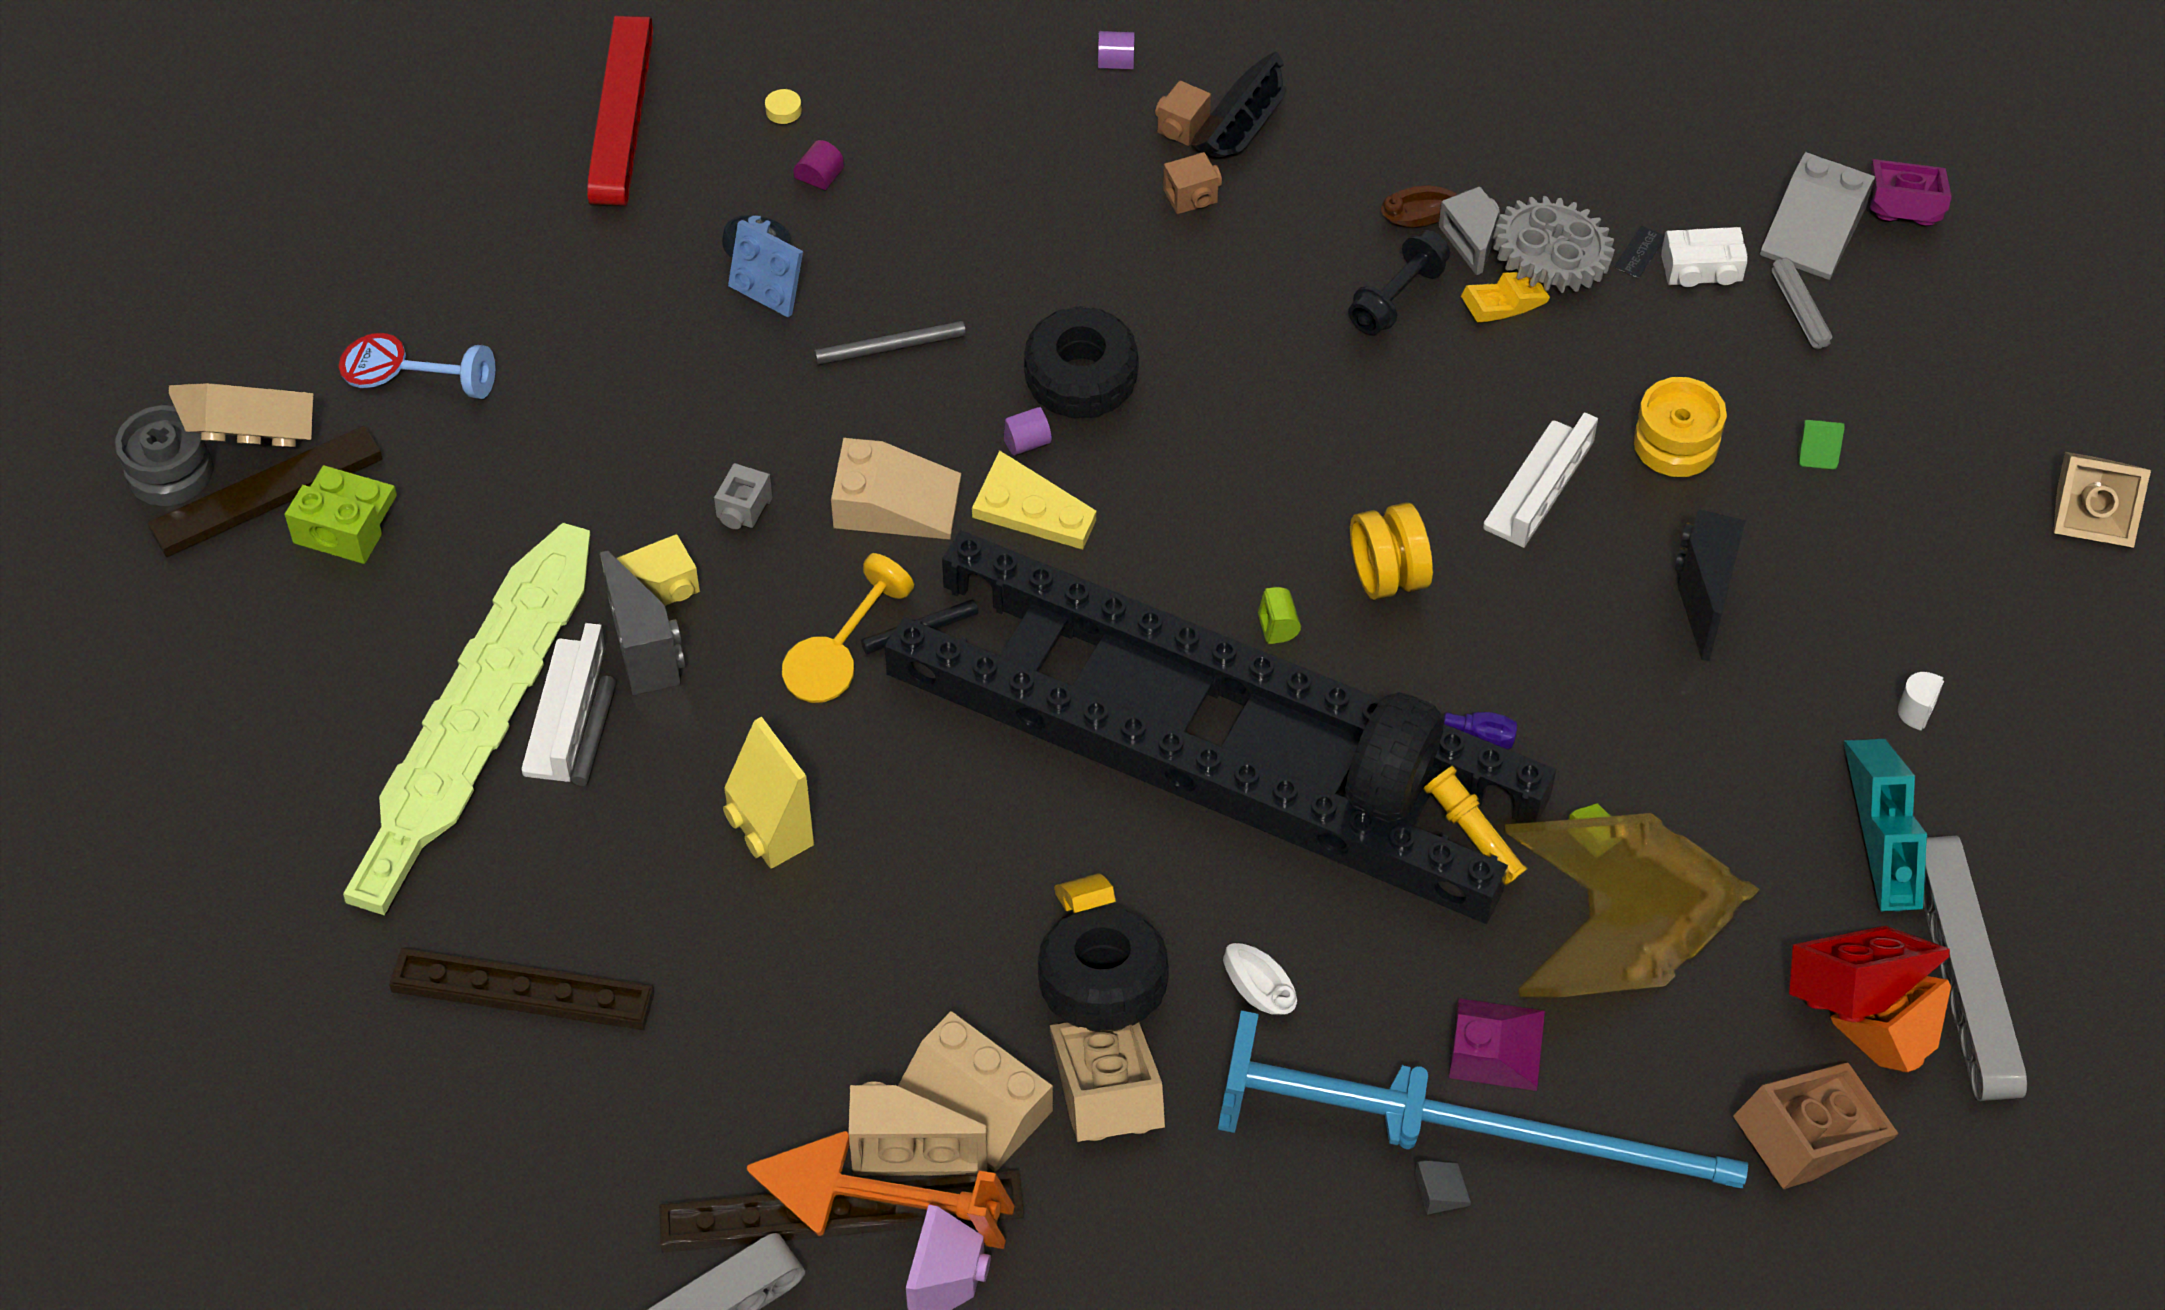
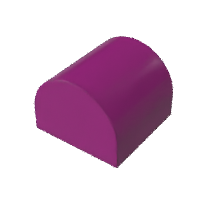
[794,140,844,190]

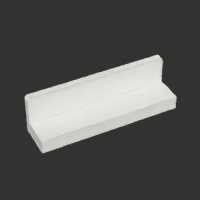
[1483,412,1598,548]
[522,623,606,782]

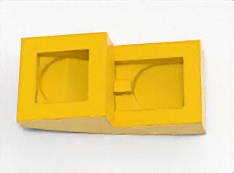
[1461,272,1550,323]
[1054,873,1116,913]

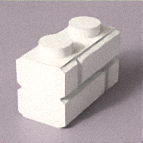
[1661,227,1748,287]

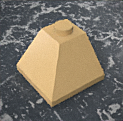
[2053,452,2151,548]

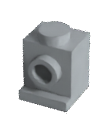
[714,463,773,529]

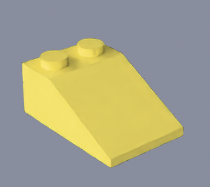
[723,717,814,869]

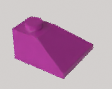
[1449,998,1545,1091]

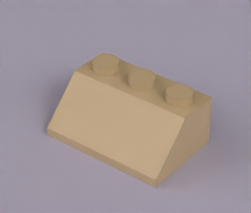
[169,383,313,447]
[898,1011,1053,1172]

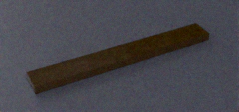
[659,1170,1024,1253]

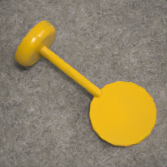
[782,553,915,703]

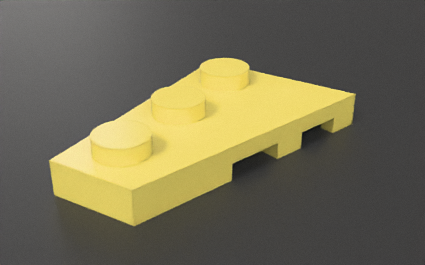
[972,451,1096,550]

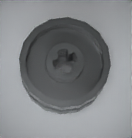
[115,405,213,506]

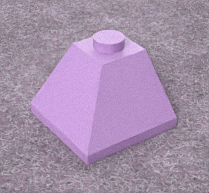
[906,1205,991,1310]

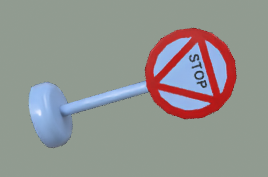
[339,333,496,399]

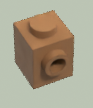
[1155,81,1211,146]
[1163,152,1222,214]

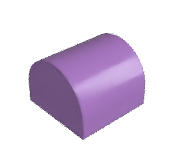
[1098,31,1135,69]
[1004,407,1052,456]

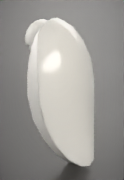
[1223,943,1297,1015]

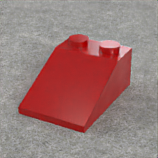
[1789,926,1950,1022]

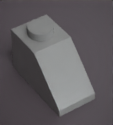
[1439,186,1500,275]

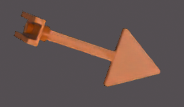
[747,1131,1015,1249]

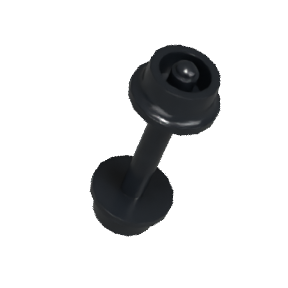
[1348,230,1450,335]

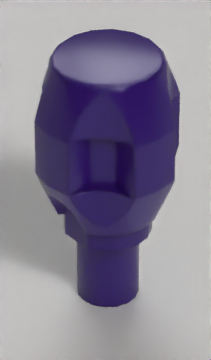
[1443,712,1517,750]

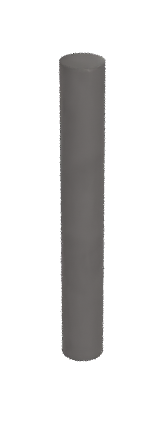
[571,676,616,786]

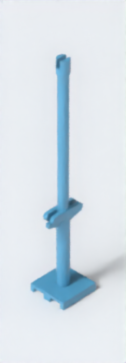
[1217,1011,1748,1189]

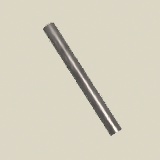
[814,321,966,365]

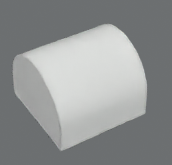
[1898,672,1944,730]

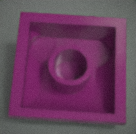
[1870,159,1952,225]

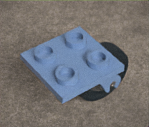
[722,215,803,317]

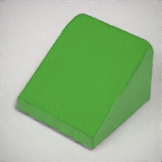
[1798,420,1844,470]

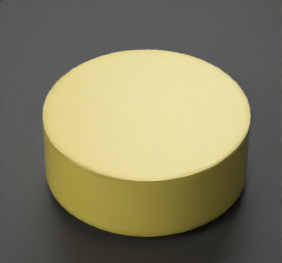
[765,89,802,124]

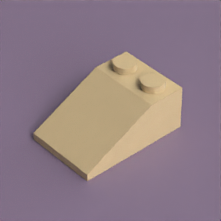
[831,438,961,539]
[1050,1022,1165,1142]
[849,1082,987,1176]

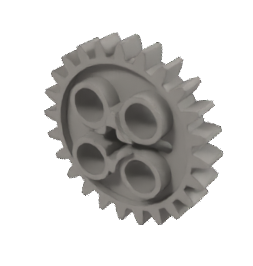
[1492,196,1615,293]

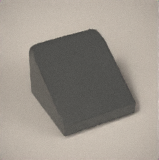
[1415,1160,1471,1215]

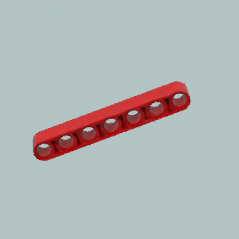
[587,16,653,206]

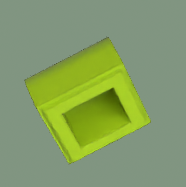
[1258,587,1301,644]

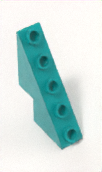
[1844,739,1927,911]

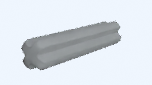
[1772,257,1832,350]

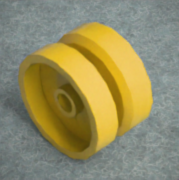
[1634,377,1727,477]
[1350,502,1433,600]

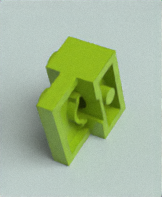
[285,465,397,564]

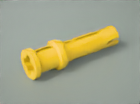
[1423,766,1527,885]

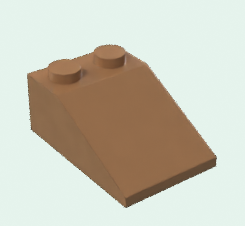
[1733,1062,1899,1189]

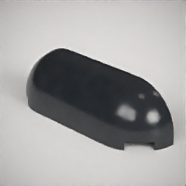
[1192,51,1287,157]

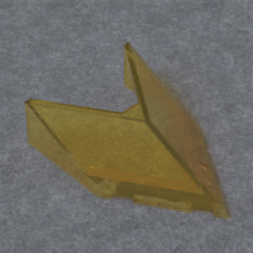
[1505,813,1760,997]

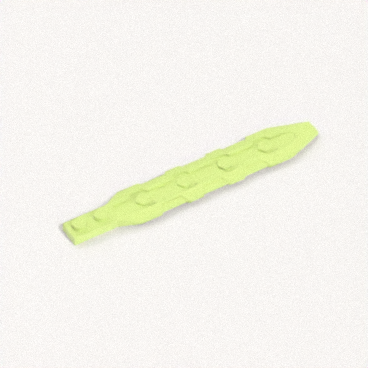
[343,523,591,915]

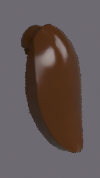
[1381,185,1458,227]

